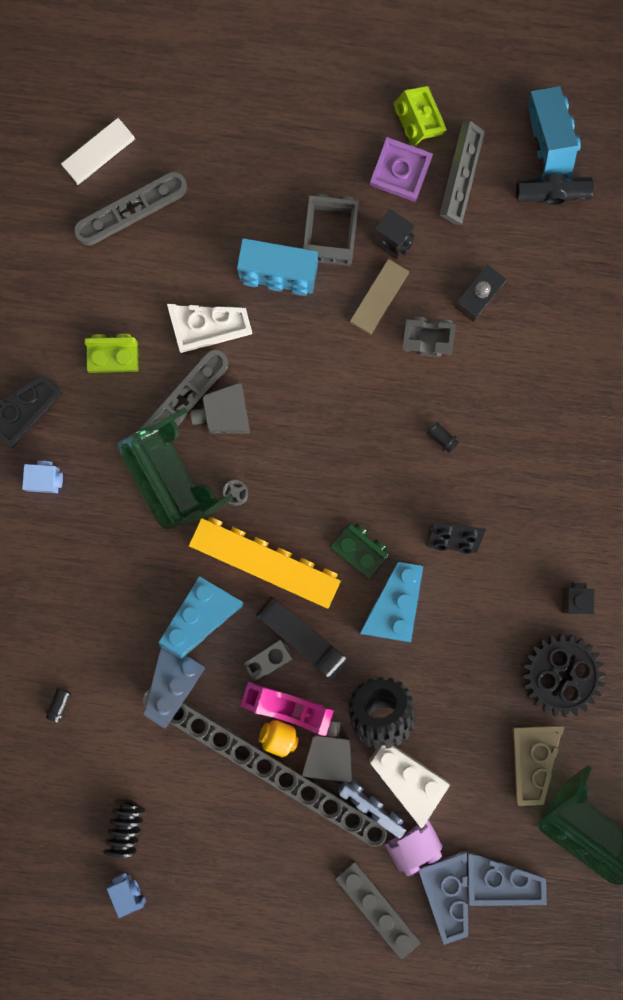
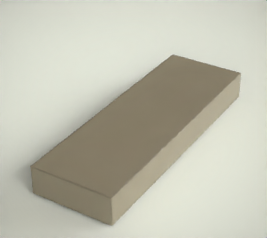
[350,259,410,336]

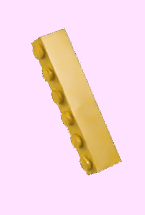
[189,516,341,608]

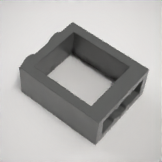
[303,193,359,266]

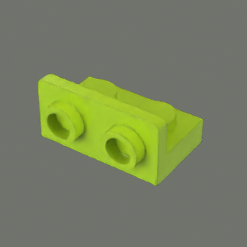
[394,86,447,146]
[84,334,138,373]

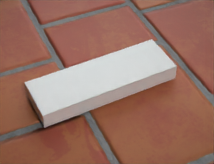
[61,118,135,185]

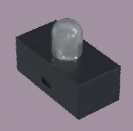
[455,264,507,322]

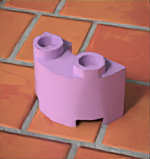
[384,820,443,876]

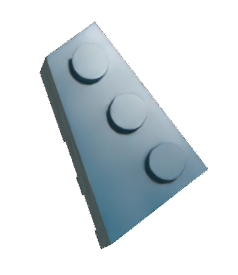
[359,562,423,642]
[159,576,243,659]

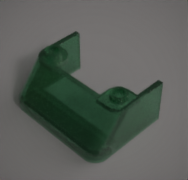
[118,407,234,529]
[538,765,623,885]

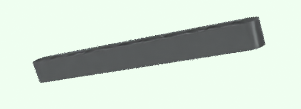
[143,689,386,847]

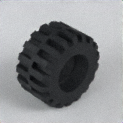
[348,677,416,749]

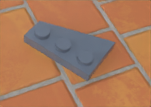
[143,647,205,729]
[338,779,406,839]
[418,851,468,945]
[467,851,547,906]

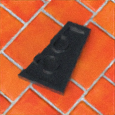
[0,376,63,449]

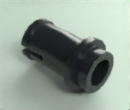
[427,422,459,453]
[45,688,72,723]

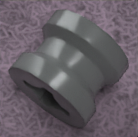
[222,480,249,506]

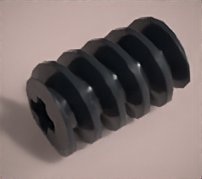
[103,799,145,858]

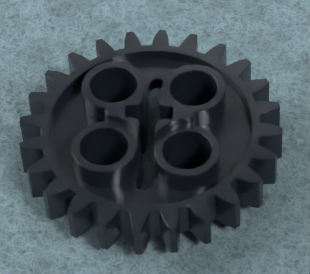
[521,634,606,717]

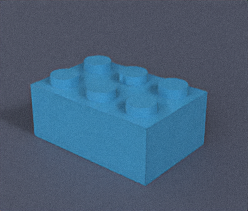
[237,239,318,296]

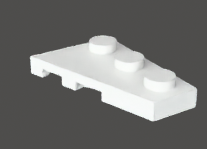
[167,304,252,353]

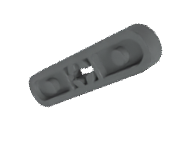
[74,172,187,246]
[137,350,229,451]

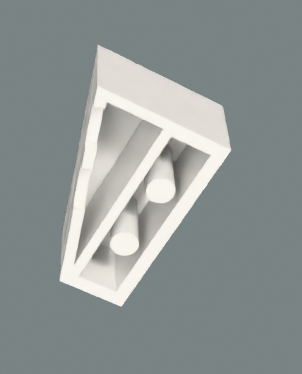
[369,745,450,829]

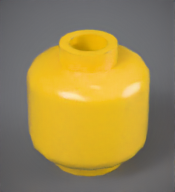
[259,720,299,757]

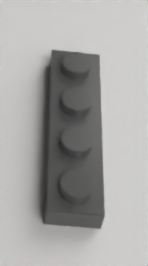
[440,121,485,225]
[335,860,421,960]

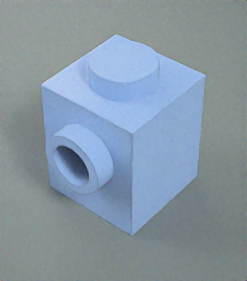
[22,461,63,493]

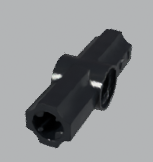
[516,174,594,205]

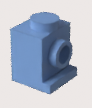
[107,872,146,918]

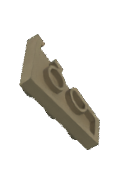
[512,725,565,806]

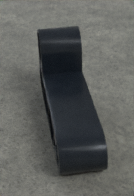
[256,596,348,680]

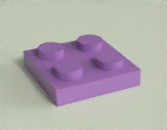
[369,137,433,202]

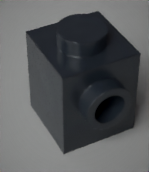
[562,583,595,614]

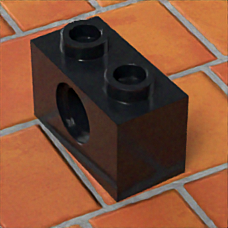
[373,209,415,260]

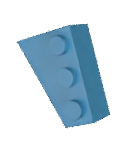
[528,86,581,178]

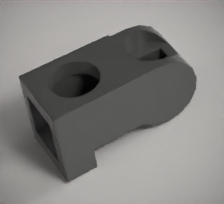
[243,638,294,682]

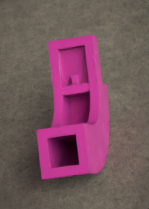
[241,682,333,736]

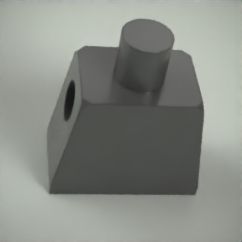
[190,383,250,434]
[302,720,352,782]

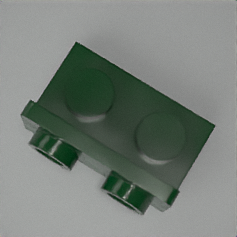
[330,523,389,579]

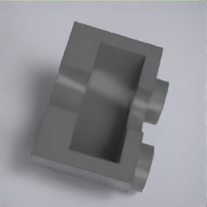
[402,317,456,357]

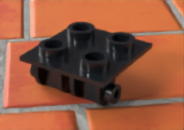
[427,523,486,554]

